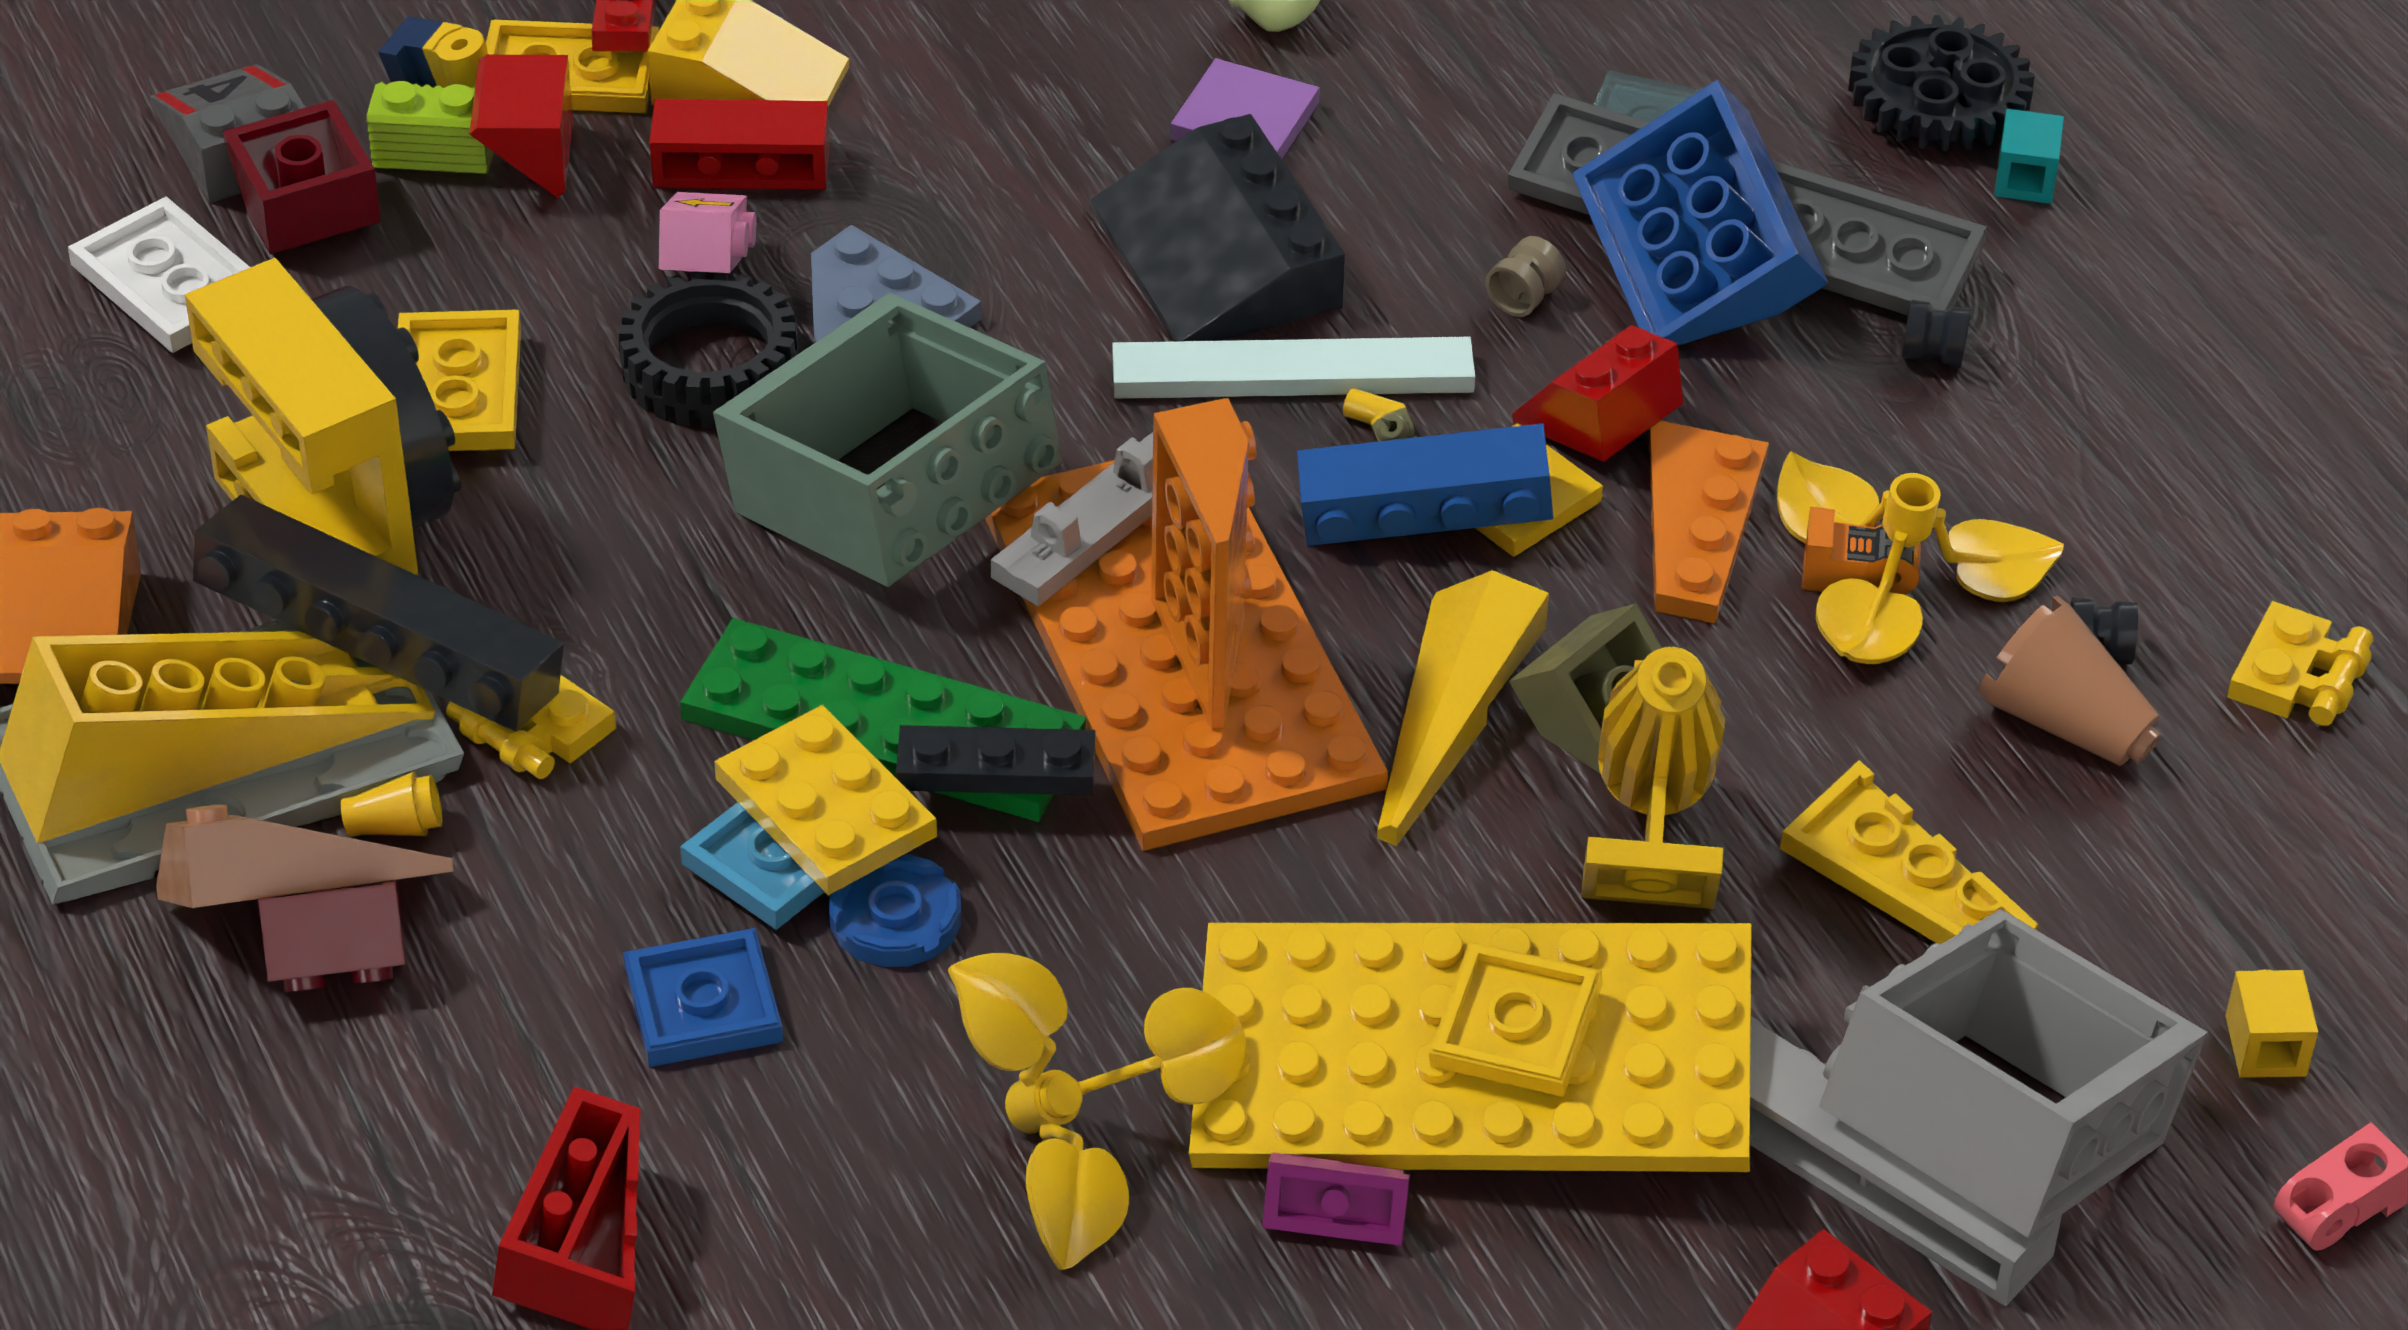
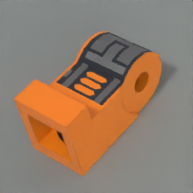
[1802,507,1921,595]

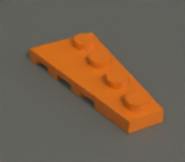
[1648,421,1769,624]

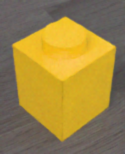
[2225,969,2318,1078]

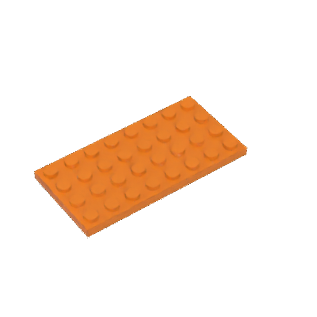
[985,460,1388,851]

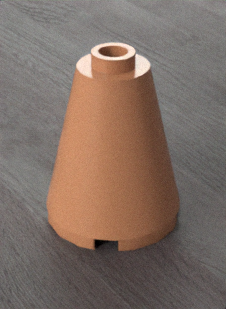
[1978,595,2162,766]

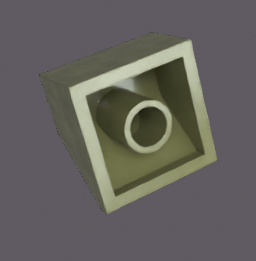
[1509,603,1662,774]

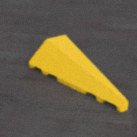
[1377,570,1549,846]

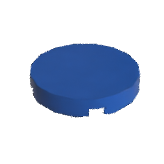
[830,854,961,967]

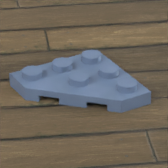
[811,225,982,343]

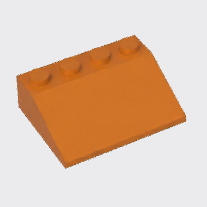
[1151,398,1256,730]
[0,508,141,684]

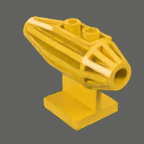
[1581,647,1725,909]

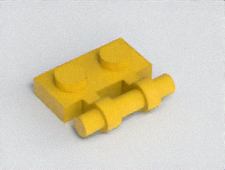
[2227,601,2373,726]
[446,675,616,779]

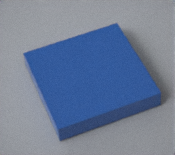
[623,928,783,1067]

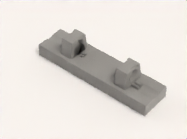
[991,432,1153,607]

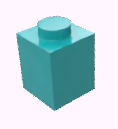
[1994,109,2064,204]

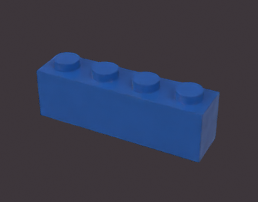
[1297,424,1554,546]

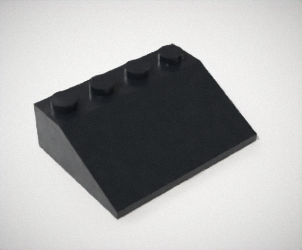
[1090,114,1345,342]

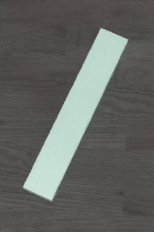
[1112,337,1475,399]

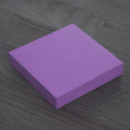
[1170,58,1320,159]

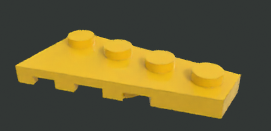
[1780,760,2038,944]

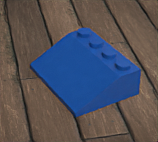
[1572,79,1829,345]

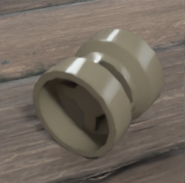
[1485,236,1566,317]

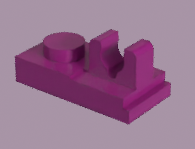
[1262,1153,1410,1246]

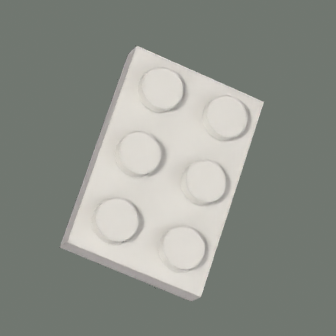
[68,196,250,353]

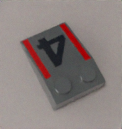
[149,64,306,203]

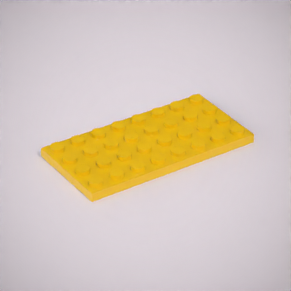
[1189,923,1752,1172]

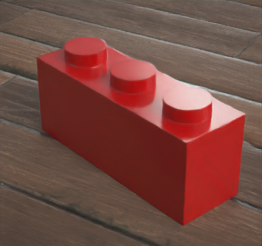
[649,99,830,190]

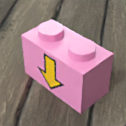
[659,192,757,273]

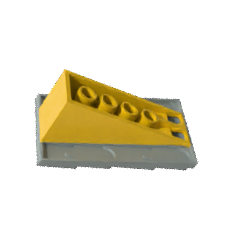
[0,620,464,905]

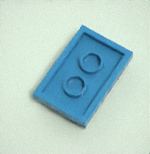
[680,802,824,930]

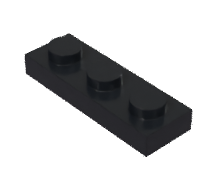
[896,725,1096,795]

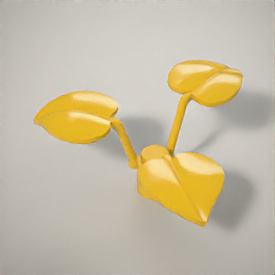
[1777,451,2064,664]
[948,953,1246,1270]

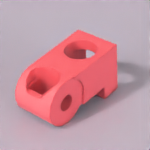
[2273,1122,2408,1251]

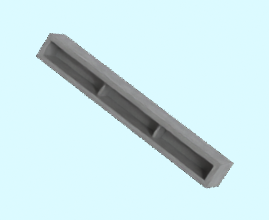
[1750,1016,2062,1307]

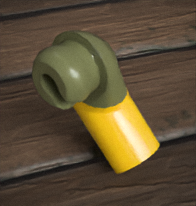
[1343,388,1415,441]

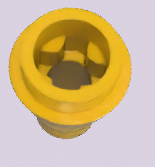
[341,772,442,837]

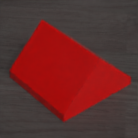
[469,54,573,198]

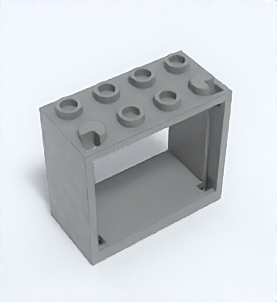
[1819,909,2208,1238]

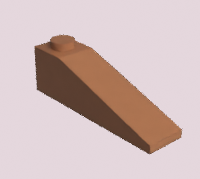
[156,805,454,908]

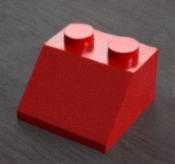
[1512,325,1683,462]
[1735,1229,1932,1330]

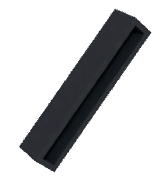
[193,495,564,732]

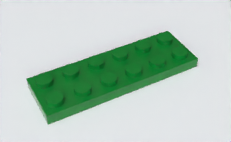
[680,618,1087,822]

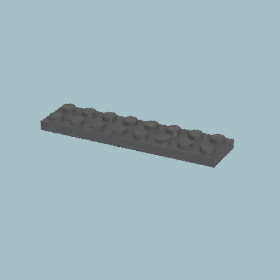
[1508,93,1987,315]

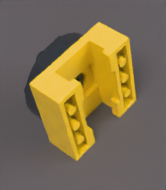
[184,258,461,576]

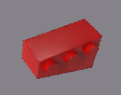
[492,1086,640,1330]

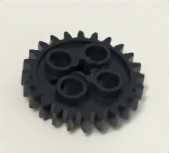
[1848,15,2035,151]

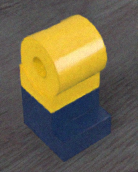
[378,16,489,88]

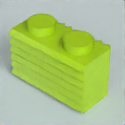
[366,81,493,174]

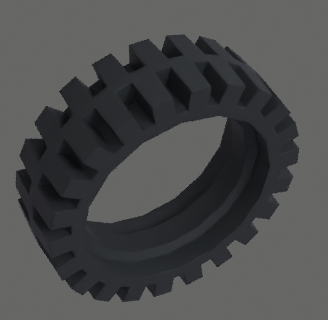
[619,271,798,428]

